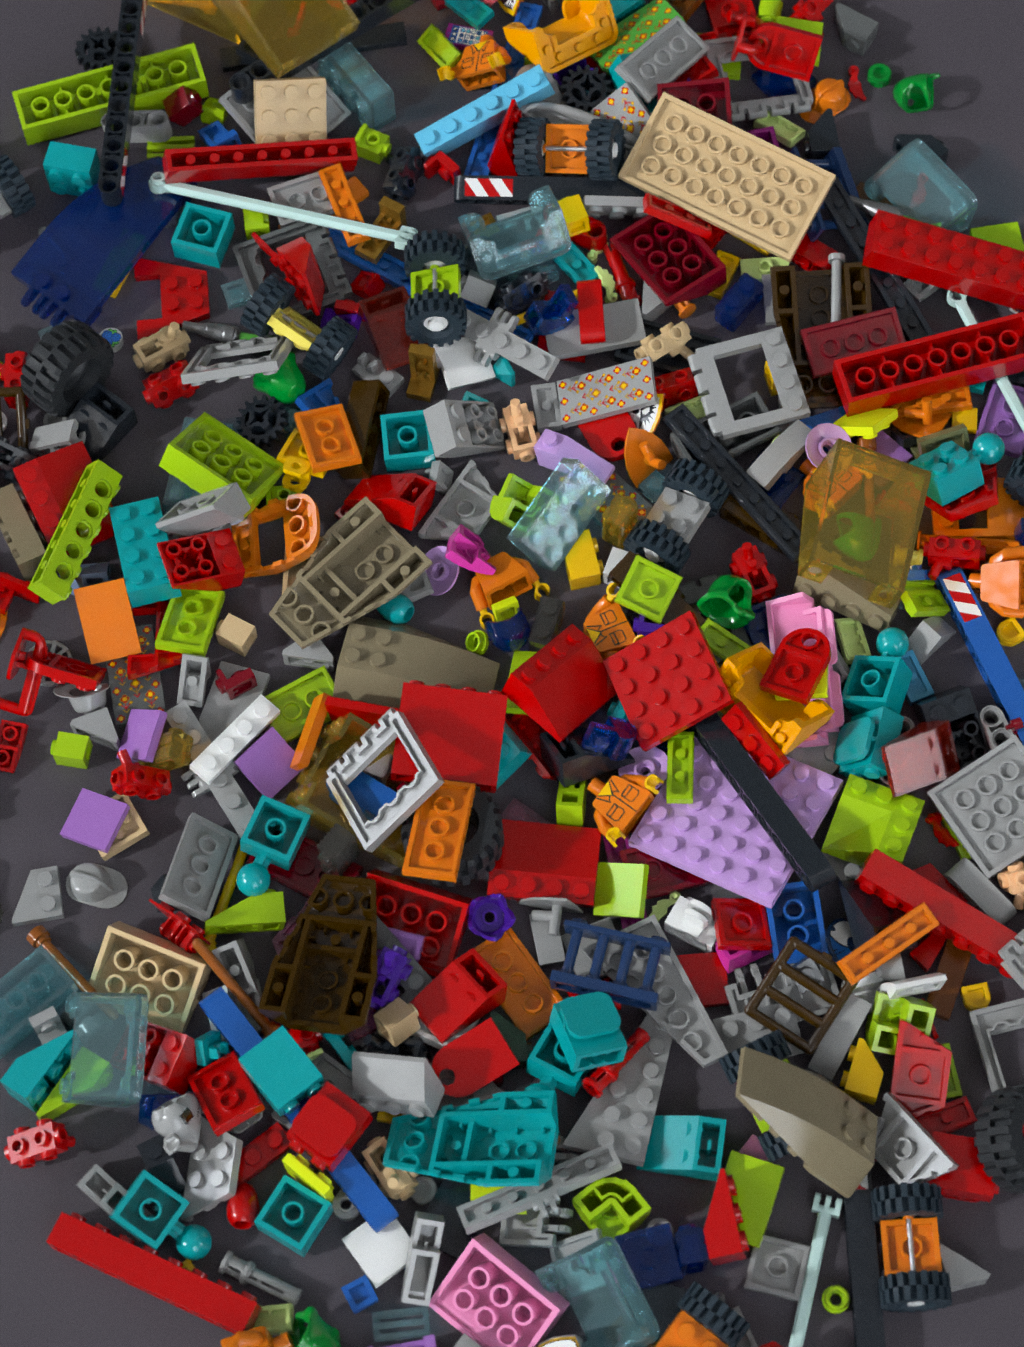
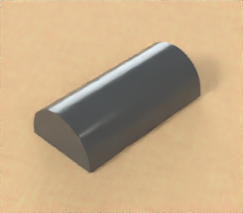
[670,391,782,464]

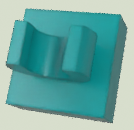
[194,1030,229,1066]

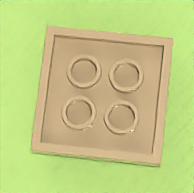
[254,76,327,144]

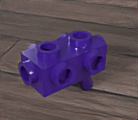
[370,945,413,1010]

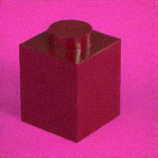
[162,85,204,127]

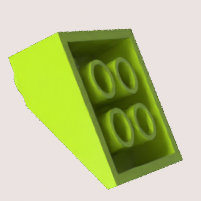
[821,774,925,866]

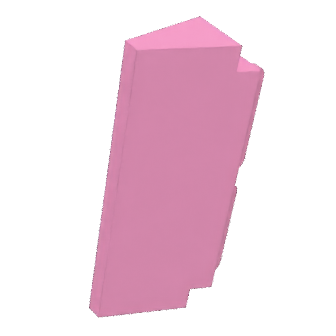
[765,592,845,748]

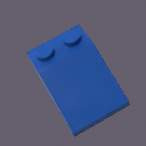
[766,881,828,965]

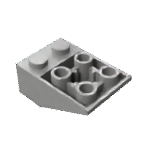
[423,399,506,458]

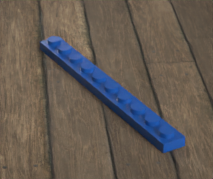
[464,1,543,176]
[328,228,534,343]

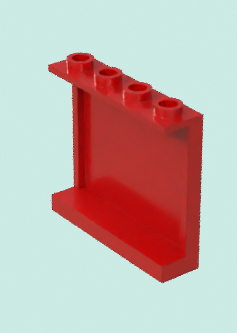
[391,680,508,793]

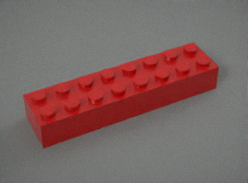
[862,209,1024,312]
[832,312,1024,417]

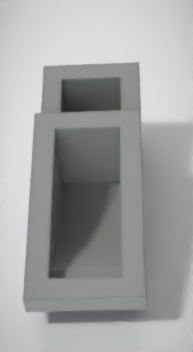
[746,419,811,491]
[807,994,872,1082]
[76,1164,152,1241]
[401,1211,445,1307]

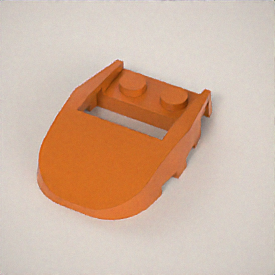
[931,477,1024,542]
[231,493,320,578]

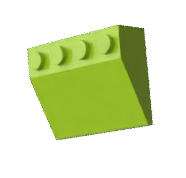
[159,412,284,518]

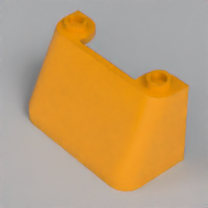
[503,0,618,73]
[720,642,835,756]

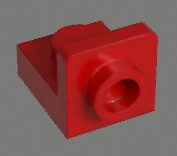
[424,150,461,185]

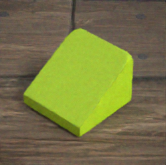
[201,97,228,125]

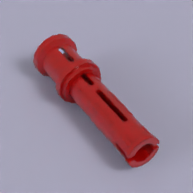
[602,242,643,306]
[582,1027,650,1099]

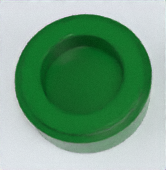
[867,63,892,88]

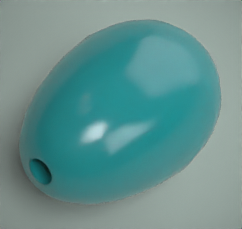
[376,593,414,624]

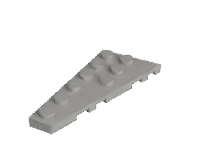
[582,915,728,1068]
[562,1014,673,1167]

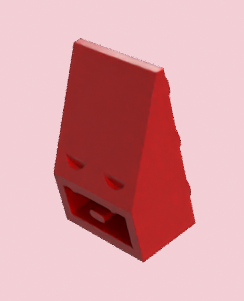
[488,99,522,176]
[276,237,325,316]
[344,473,437,531]
[157,528,246,591]
[410,948,508,1044]
[109,1016,198,1095]
[703,1168,750,1266]

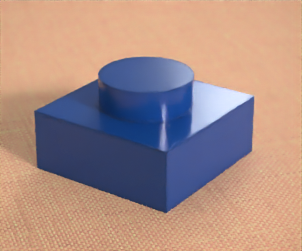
[899,565,930,581]
[341,1275,379,1315]

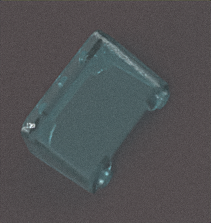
[863,139,978,233]
[457,185,571,281]
[59,992,148,1108]
[535,1236,660,1347]

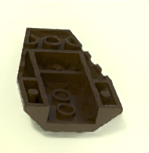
[770,262,872,409]
[258,874,378,1035]

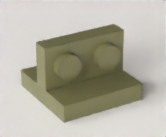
[910,424,971,459]

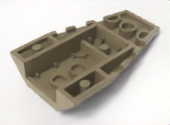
[269,496,433,650]
[333,616,500,709]
[735,1047,878,1198]

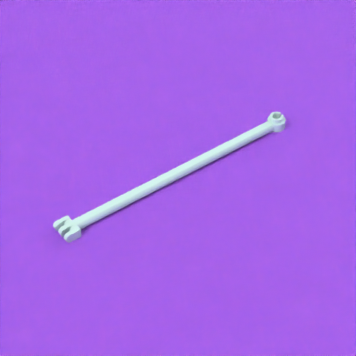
[149,172,418,250]
[946,290,1024,432]
[788,1192,843,1347]

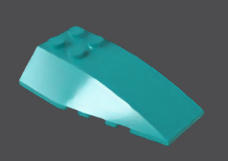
[383,1090,559,1187]

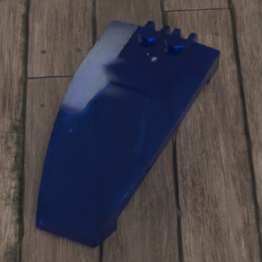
[11,156,197,327]

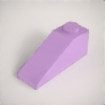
[533,429,615,487]

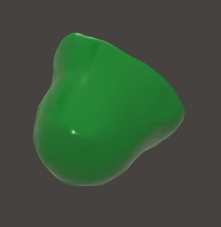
[253,351,306,404]
[697,575,755,630]
[290,1306,341,1347]

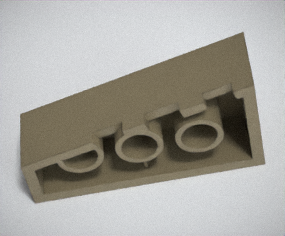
[0,483,46,581]
[792,539,901,631]

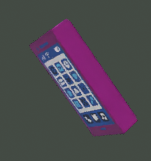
[445,23,494,50]

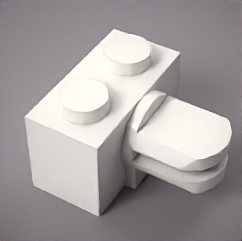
[664,895,717,953]

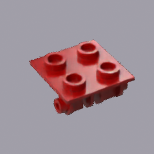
[148,899,211,954]

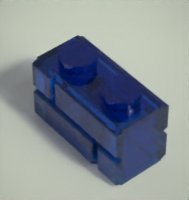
[714,273,764,332]
[673,1224,709,1276]

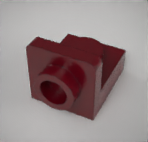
[215,667,258,700]

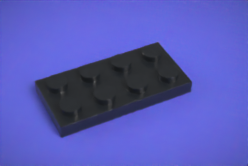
[614,319,722,376]

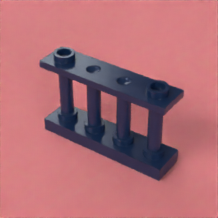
[789,147,869,242]
[550,918,671,1012]

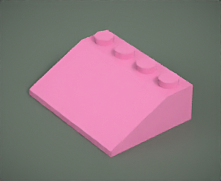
[429,1233,570,1347]

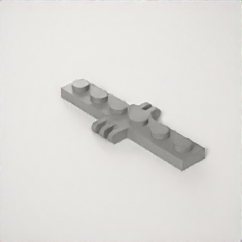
[464,307,560,381]
[166,700,254,838]
[456,1142,622,1235]

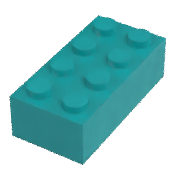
[109,497,182,608]

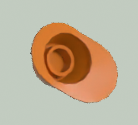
[799,78,851,124]

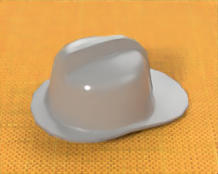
[53,682,110,715]
[65,863,128,909]

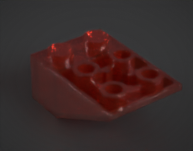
[358,286,428,371]
[881,720,960,797]

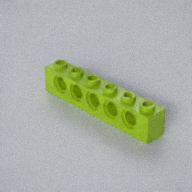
[28,459,122,605]

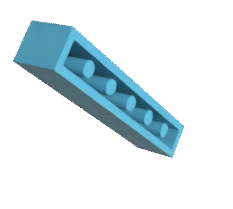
[414,64,555,159]

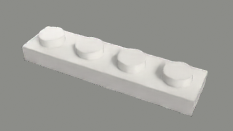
[190,694,280,785]

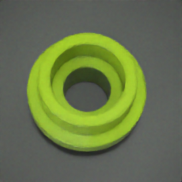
[465,630,489,655]
[822,1285,850,1314]

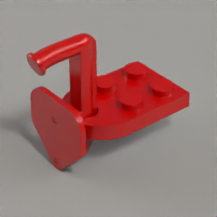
[726,9,823,82]
[0,627,107,717]

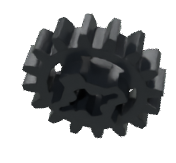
[75,26,117,71]
[560,65,612,112]
[235,395,290,449]

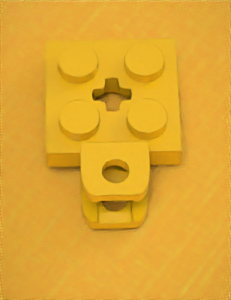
[277,428,327,493]

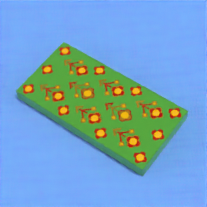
[590,0,685,76]

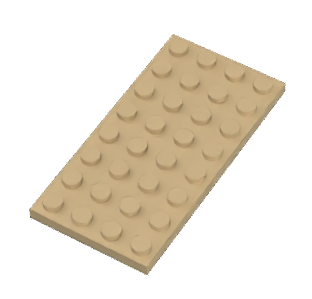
[618,92,836,262]

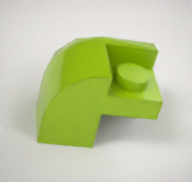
[490,473,562,534]
[865,991,936,1055]
[572,1177,651,1249]

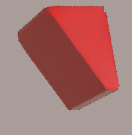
[350,271,386,302]

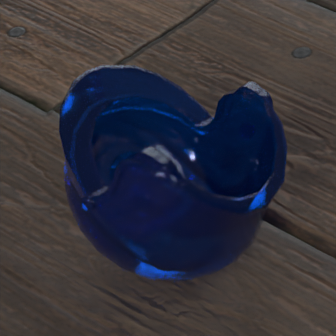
[485,607,531,652]

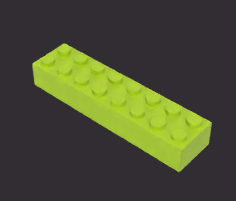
[12,43,209,145]

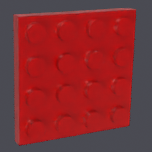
[603,610,735,752]

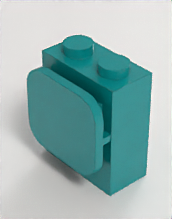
[833,706,904,780]
[549,992,628,1073]
[238,1025,325,1117]

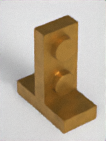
[355,196,407,264]
[406,343,440,402]

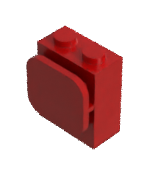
[286,1081,373,1172]
[925,1131,1000,1203]

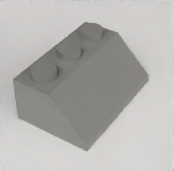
[155,482,251,538]
[352,1051,445,1117]

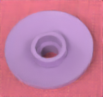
[805,423,853,473]
[425,546,459,596]
[618,746,667,792]

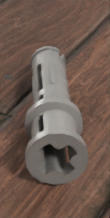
[218,1250,303,1306]

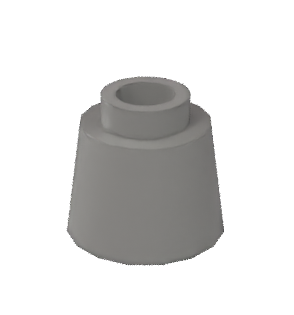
[876,953,905,980]

